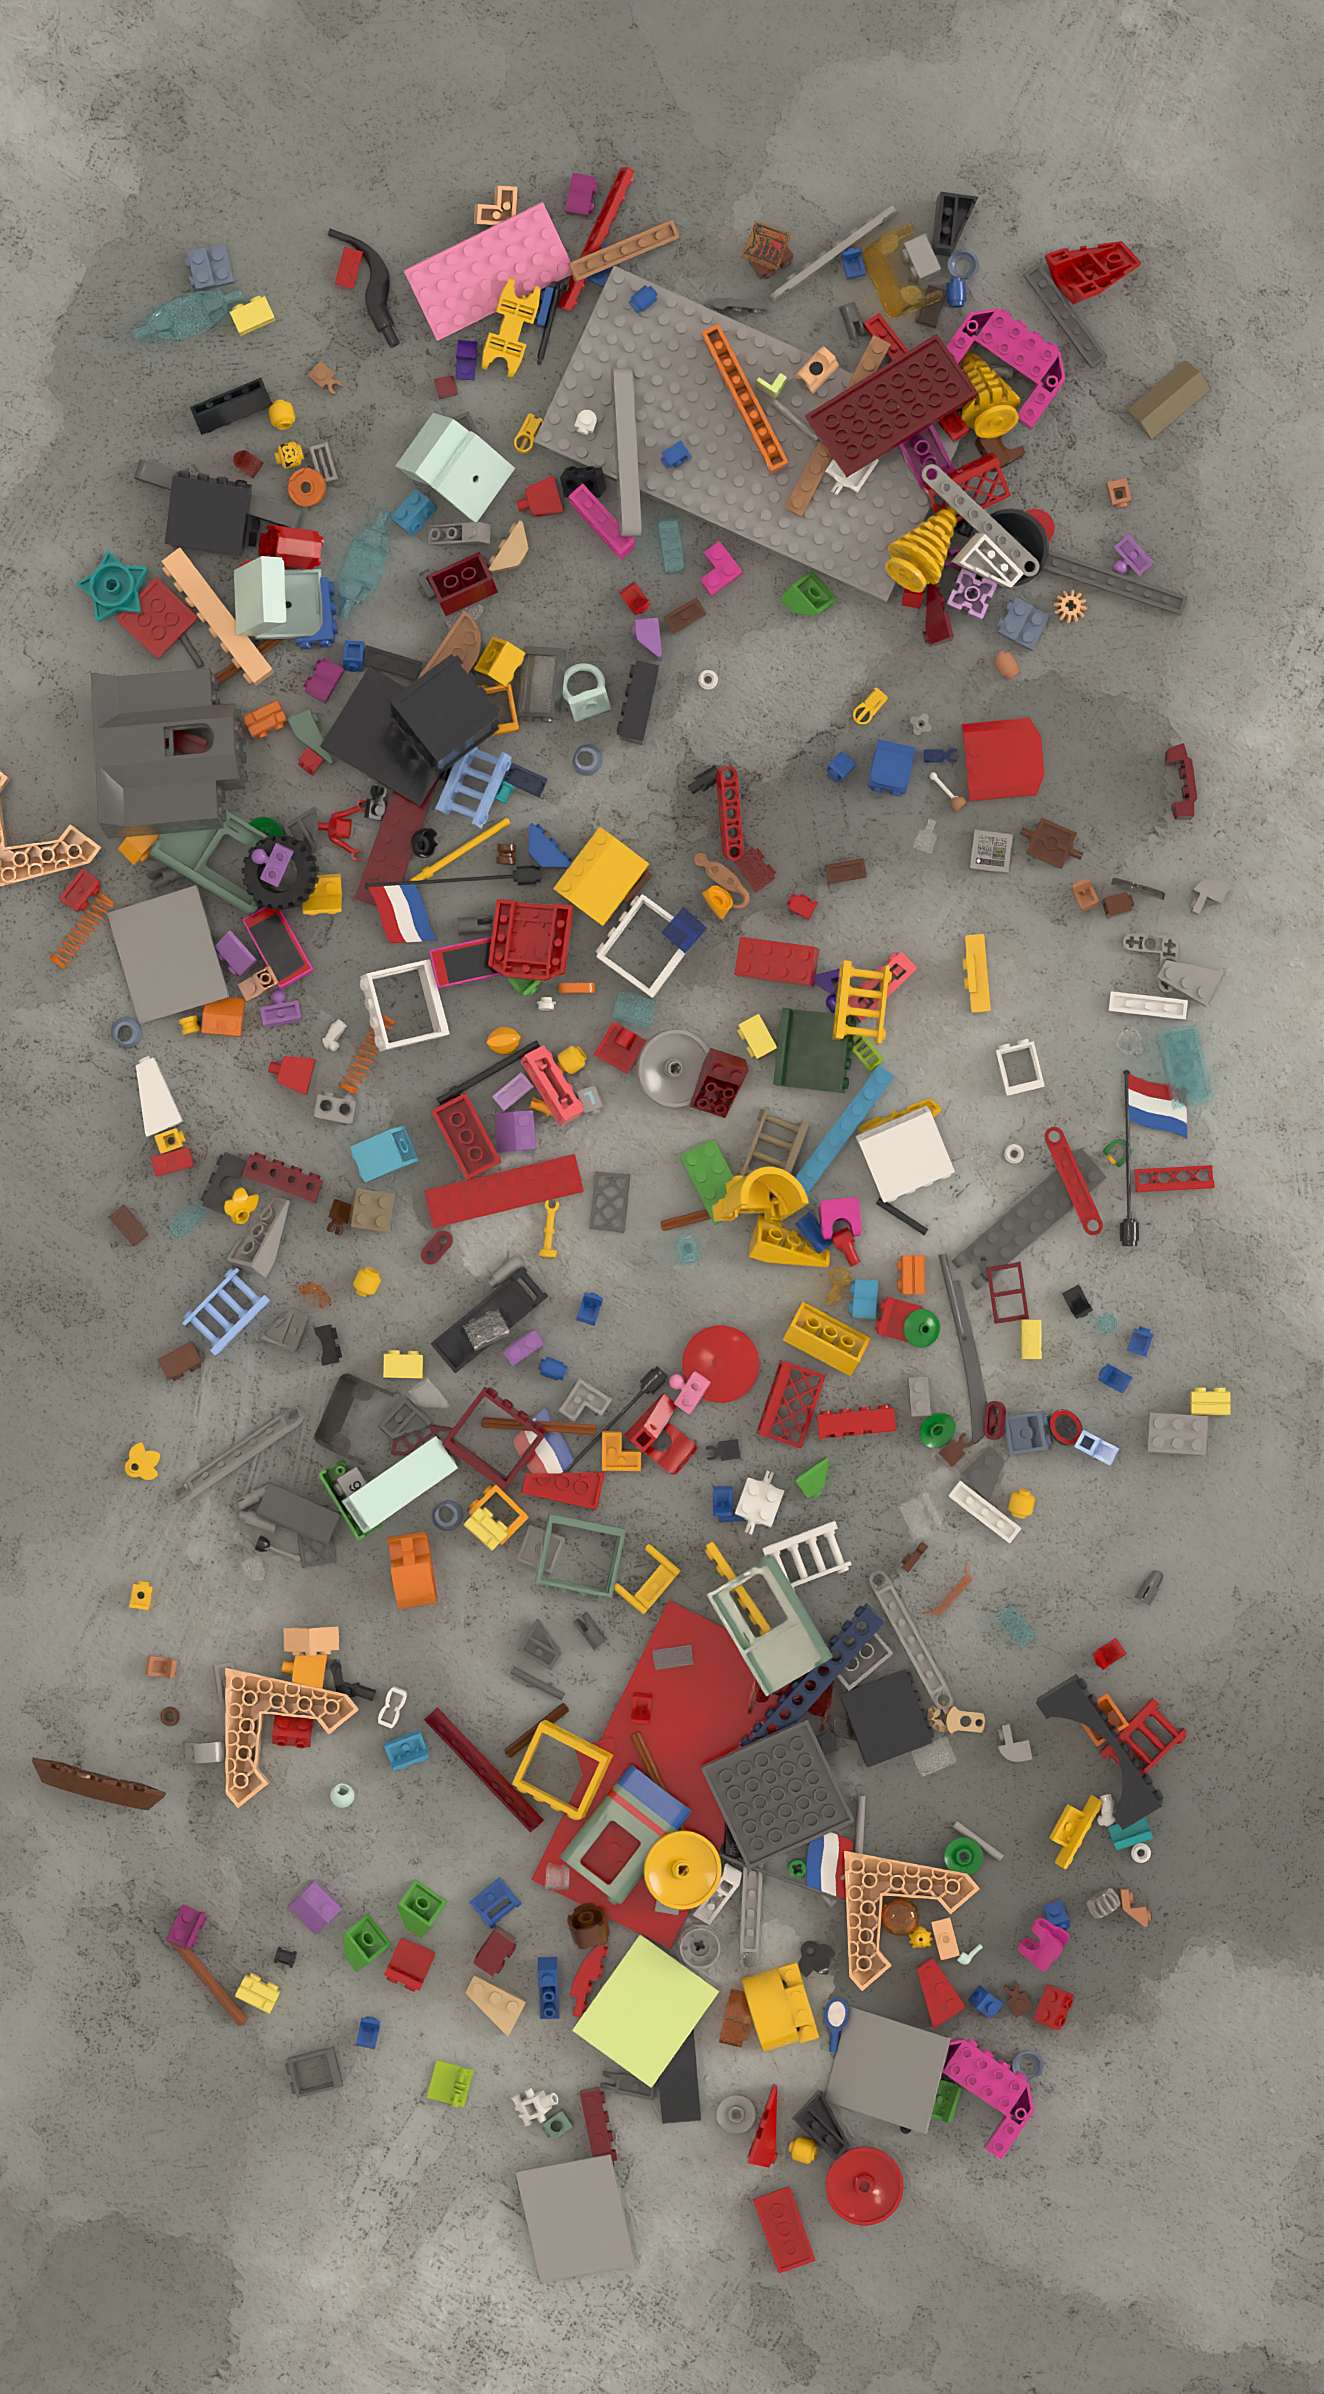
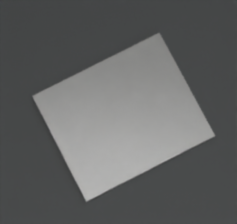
[107,885,229,1024]
[825,2006,951,2134]
[515,2154,635,2283]

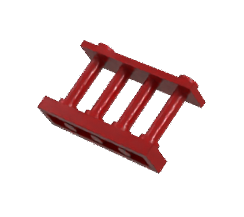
[1098,1697,1187,1773]

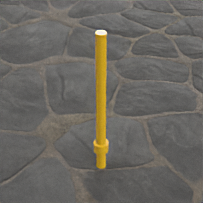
[410,817,511,881]

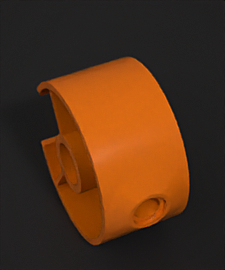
[387,1530,438,1610]

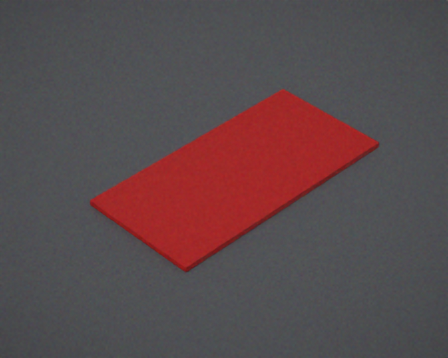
[531,1600,801,1949]

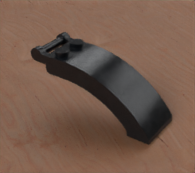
[431,1267,549,1374]
[658,2028,701,2124]

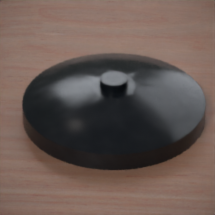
[973,508,1049,587]

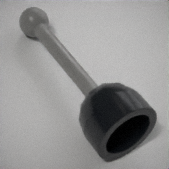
[255,1535,301,1562]

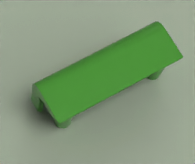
[318,1459,383,1541]

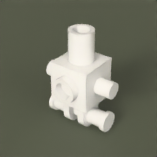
[511,2088,558,2127]

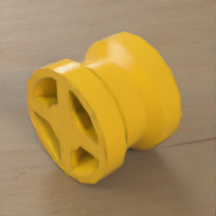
[179,1015,201,1035]

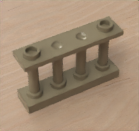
[737,1107,810,1176]

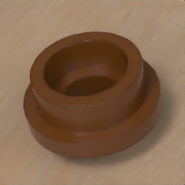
[160,1707,180,1726]

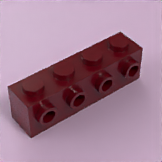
[242,1152,324,1203]
[580,2087,618,2166]

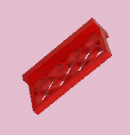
[923,452,1011,521]
[756,1360,826,1448]

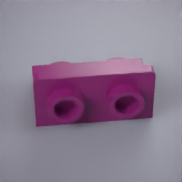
[166,1904,206,1950]

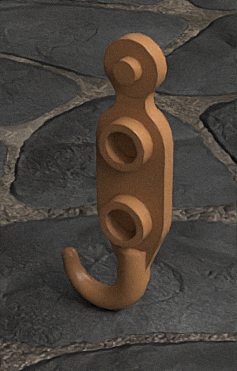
[694,853,750,910]

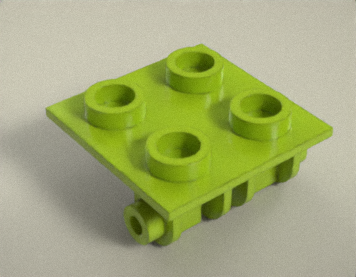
[427,2060,474,2107]

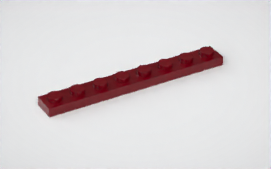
[424,1707,544,1833]

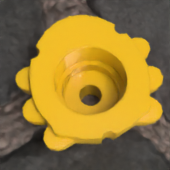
[909,1926,933,1948]

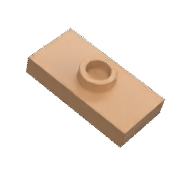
[931,1917,960,1960]

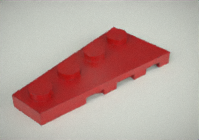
[521,1472,605,1510]

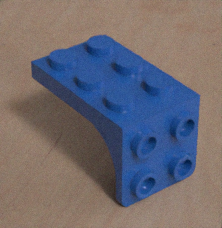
[294,577,338,649]

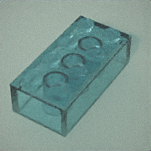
[1156,1024,1214,1110]

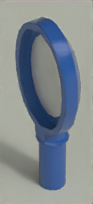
[824,1997,849,2052]

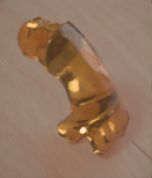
[299,1282,332,1309]

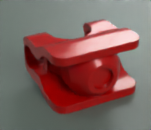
[645,1423,697,1475]

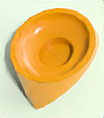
[702,885,733,920]
[486,1026,521,1055]

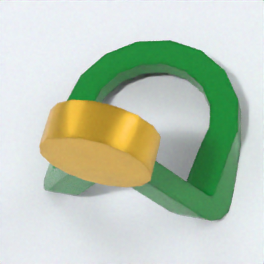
[1103,1139,1131,1167]

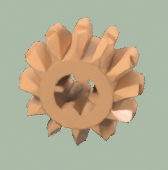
[1054,590,1087,623]

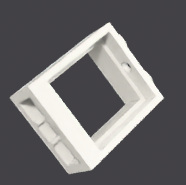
[995,1039,1045,1096]

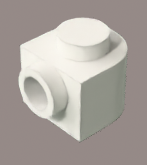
[574,410,597,435]

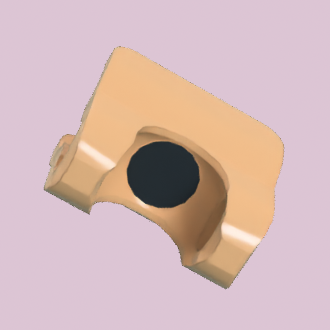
[794,346,839,394]

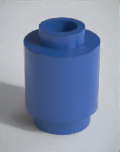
[946,278,966,308]
[629,285,658,314]
[538,1357,568,1381]

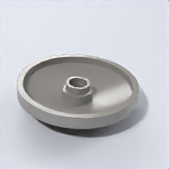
[636,1029,709,1107]

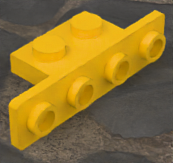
[963,934,991,1013]
[1049,1795,1103,1870]

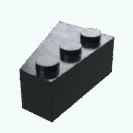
[932,192,978,257]
[792,2090,850,2160]

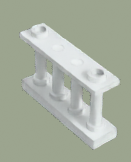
[762,1520,852,1589]

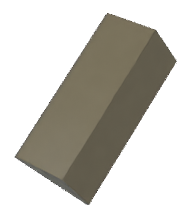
[1126,360,1210,440]

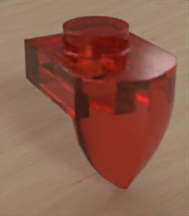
[233,450,264,478]

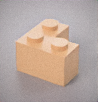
[474,186,517,225]
[283,1626,339,1656]

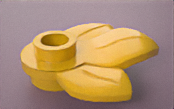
[224,1187,259,1224]
[124,1442,160,1480]

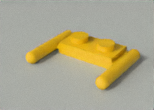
[614,1544,681,1615]

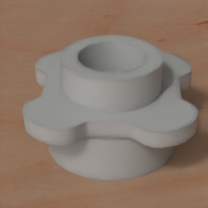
[910,714,932,735]

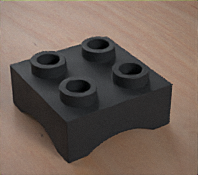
[314,1324,342,1366]

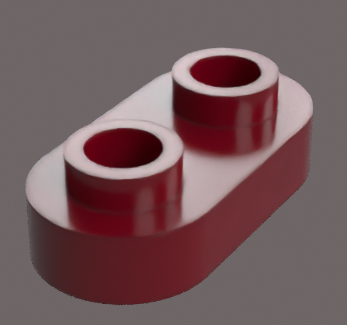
[421,1231,453,1265]
[983,1401,1006,1440]

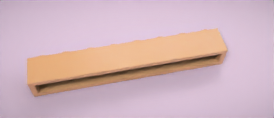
[162,548,274,686]

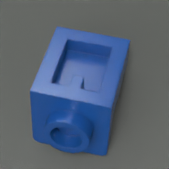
[343,640,364,672]

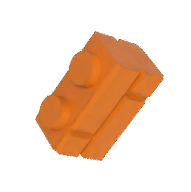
[244,700,288,740]
[897,1255,925,1294]

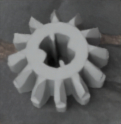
[1086,1888,1121,1918]

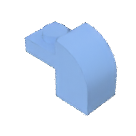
[1074,1430,1120,1466]

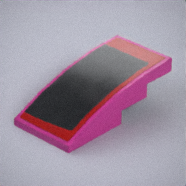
[242,907,314,990]
[429,937,502,989]

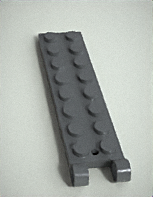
[952,1148,1107,1290]

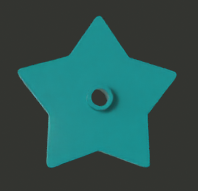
[77,551,149,623]

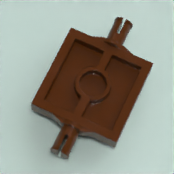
[1020,818,1084,869]

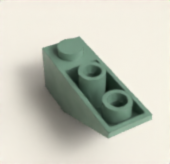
[288,709,335,765]

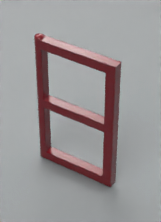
[986,1261,1029,1324]

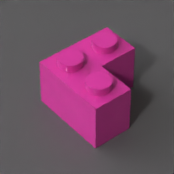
[700,541,743,598]

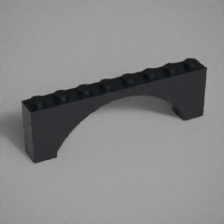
[1036,1674,1164,1830]

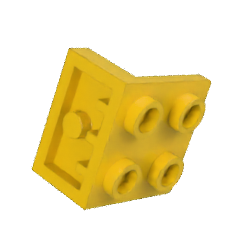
[303,874,342,915]

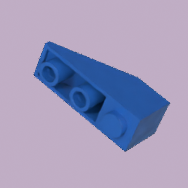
[826,751,857,783]
[538,1957,559,2019]

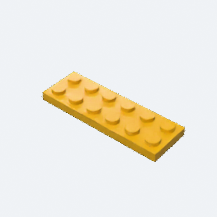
[705,1540,772,1636]

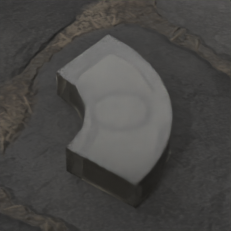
[1111,878,1165,900]

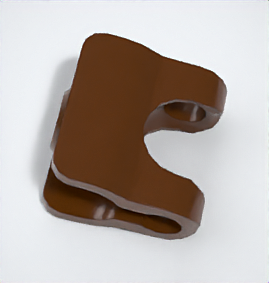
[975,435,1026,472]

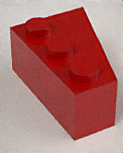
[916,1956,966,2029]

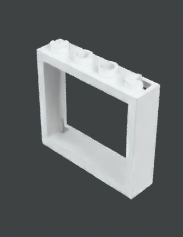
[596,894,698,999]
[360,959,450,1052]

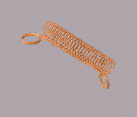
[922,1563,973,1618]

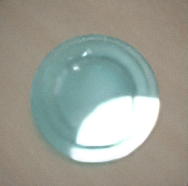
[1097,1314,1117,1333]

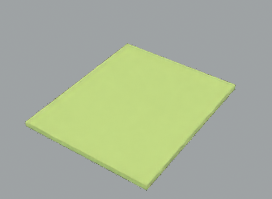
[572,1935,719,2088]

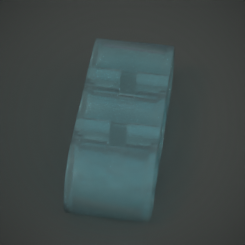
[658,516,685,574]

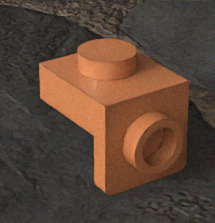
[1072,878,1100,913]
[145,1655,177,1679]

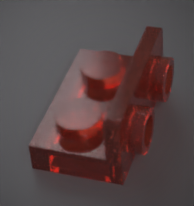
[733,847,776,893]

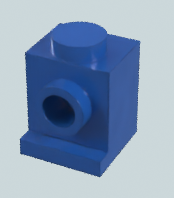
[660,440,692,469]

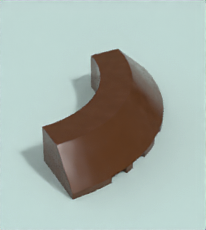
[32,1757,166,1810]

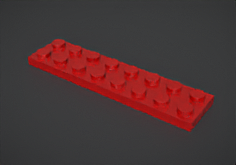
[424,1154,584,1228]
[575,1737,648,1895]

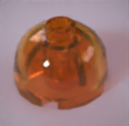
[881,1897,919,1936]

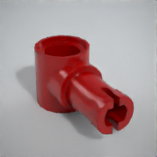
[831,1227,861,1267]

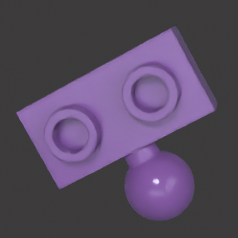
[1112,534,1155,576]
[252,843,294,887]
[260,989,302,1028]

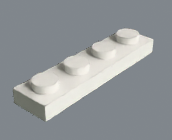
[1108,991,1188,1020]
[948,1481,1021,1543]

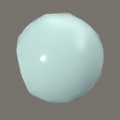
[330,1783,355,1808]

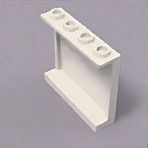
[855,1106,955,1203]

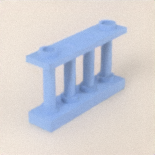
[435,746,512,829]
[182,1268,271,1356]

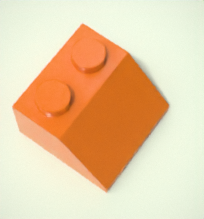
[201,997,245,1037]
[1081,1693,1129,1747]

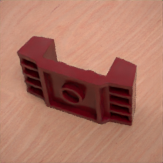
[1165,743,1197,820]

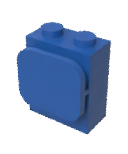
[867,739,916,797]

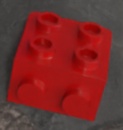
[874,1296,923,1343]
[384,1938,435,1992]

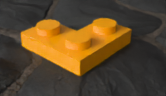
[602,1431,641,1471]

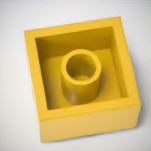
[473,636,525,686]

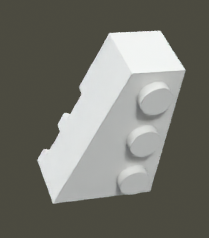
[951,533,1024,588]

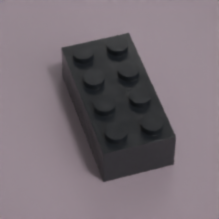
[617,660,659,745]

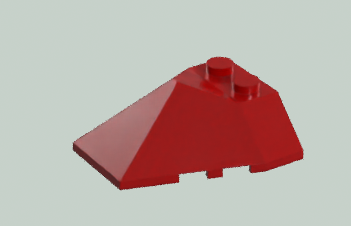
[1045,241,1141,305]

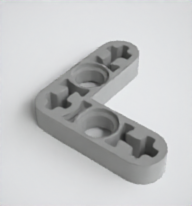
[1122,933,1179,993]

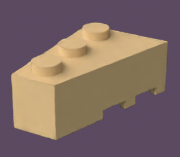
[465,1973,526,2037]

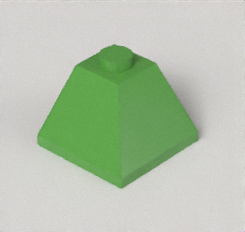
[780,571,837,616]
[794,1457,829,1499]
[397,1879,447,1938]
[343,1914,391,1972]

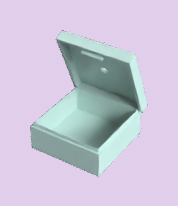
[396,413,515,522]
[234,556,323,639]

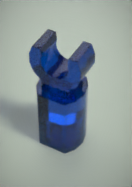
[924,748,957,763]

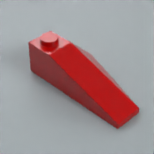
[747,2084,778,2168]

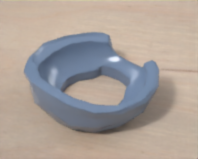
[947,250,979,279]
[572,744,602,776]
[111,1017,142,1048]
[432,1500,463,1531]
[1012,2050,1044,2080]

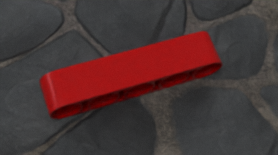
[716,765,744,861]

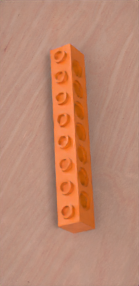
[701,324,789,474]

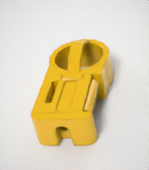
[514,413,543,454]
[853,688,888,725]

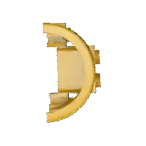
[712,1167,809,1221]
[741,1961,820,2052]

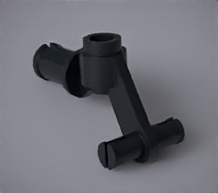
[330,1659,376,1701]

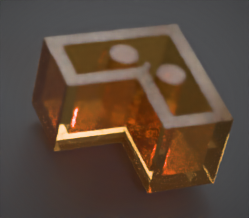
[719,1989,753,2048]

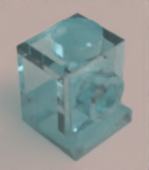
[676,1235,699,1264]

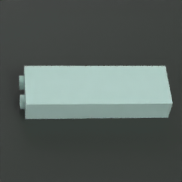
[342,1436,458,1533]

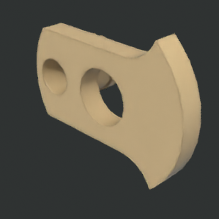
[946,1705,985,1734]

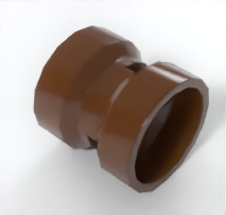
[496,844,516,865]

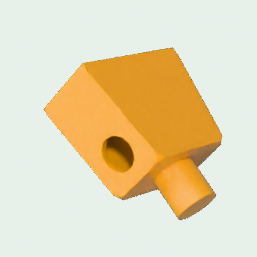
[282,1654,328,1689]

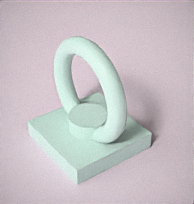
[562,663,611,722]

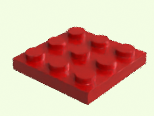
[116,577,199,660]

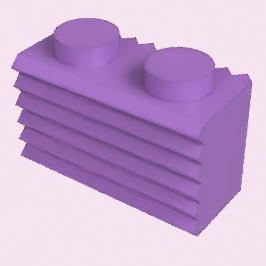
[502,1329,544,1366]

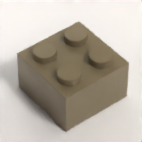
[348,1188,395,1233]

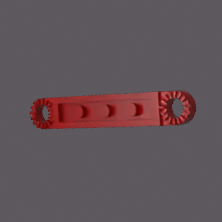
[1044,1127,1103,1235]

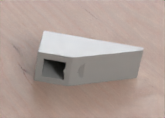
[428,522,490,545]

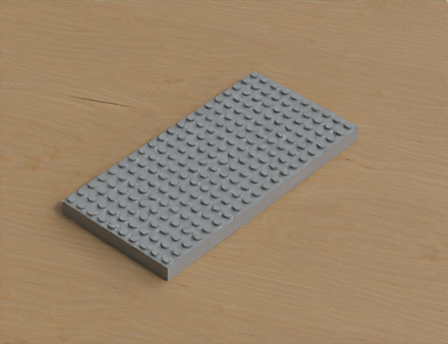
[534,266,961,604]

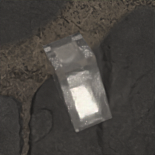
[409,1376,452,1409]

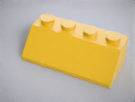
[782,1301,871,1377]

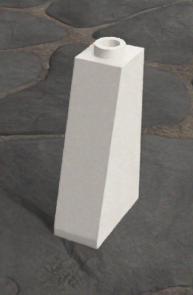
[136,1056,184,1138]

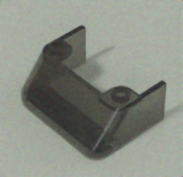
[315,1373,396,1465]

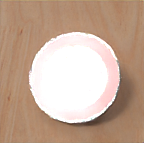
[1048,1409,1083,1446]

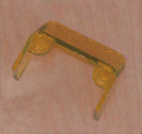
[862,222,943,319]

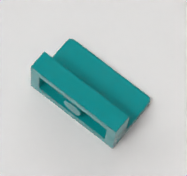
[1108,1817,1153,1850]

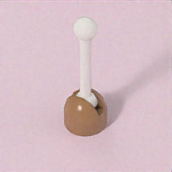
[930,772,968,813]

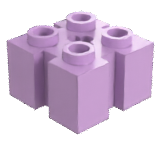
[946,568,998,621]

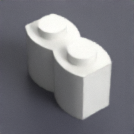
[378,1686,407,1728]

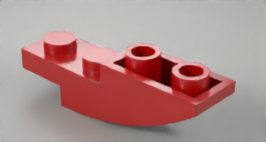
[570,1944,608,2018]

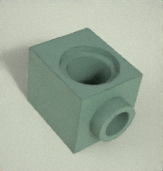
[542,2108,573,2140]

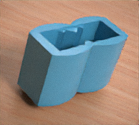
[848,1279,878,1320]

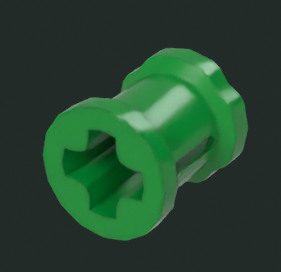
[788,1858,806,1878]

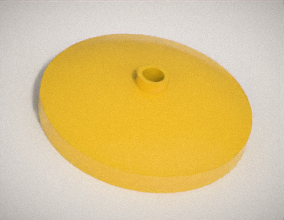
[643,1830,721,1909]

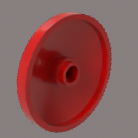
[682,1325,759,1403]
[825,2146,904,2226]

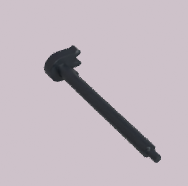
[537,281,570,365]

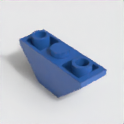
[529,823,572,869]

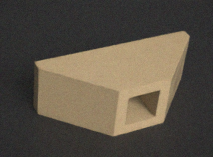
[487,520,529,574]

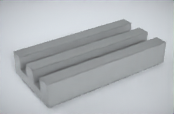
[309,442,338,483]

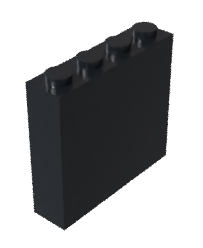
[165,470,252,557]
[839,1669,934,1767]

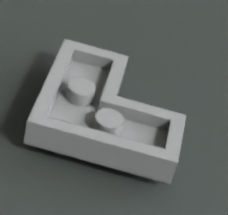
[559,1379,612,1421]

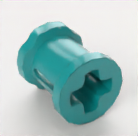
[494,780,516,805]

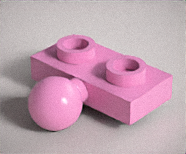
[669,1371,711,1415]

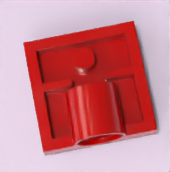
[594,1021,647,1074]

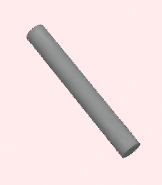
[771,399,819,441]
[855,1795,866,1854]
[952,1821,1004,1861]

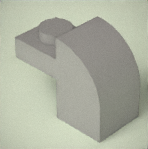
[1190,879,1230,915]
[997,1723,1032,1762]
[185,1740,226,1763]

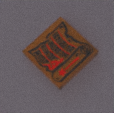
[741,221,791,271]

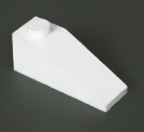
[693,1863,742,1925]

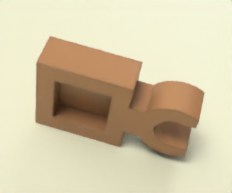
[308,361,343,395]

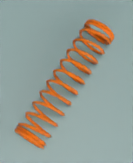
[49,892,115,970]
[338,1014,396,1095]

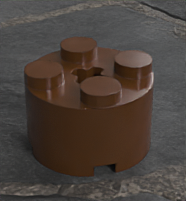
[567,1903,610,1950]

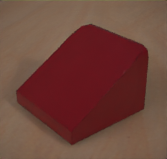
[434,376,458,400]

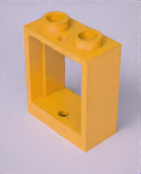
[478,683,519,737]
[469,1484,529,1545]

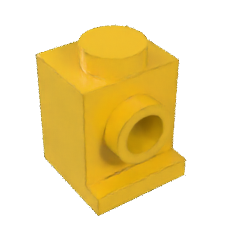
[154,1128,186,1154]
[129,1580,154,1610]

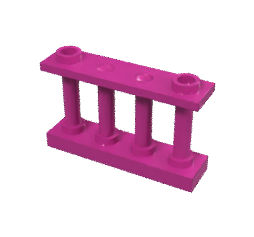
[568,484,635,560]

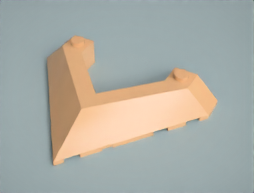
[0,770,102,887]
[225,1668,359,1808]
[844,1851,980,1991]

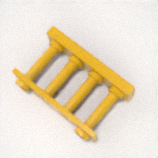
[832,960,892,1045]

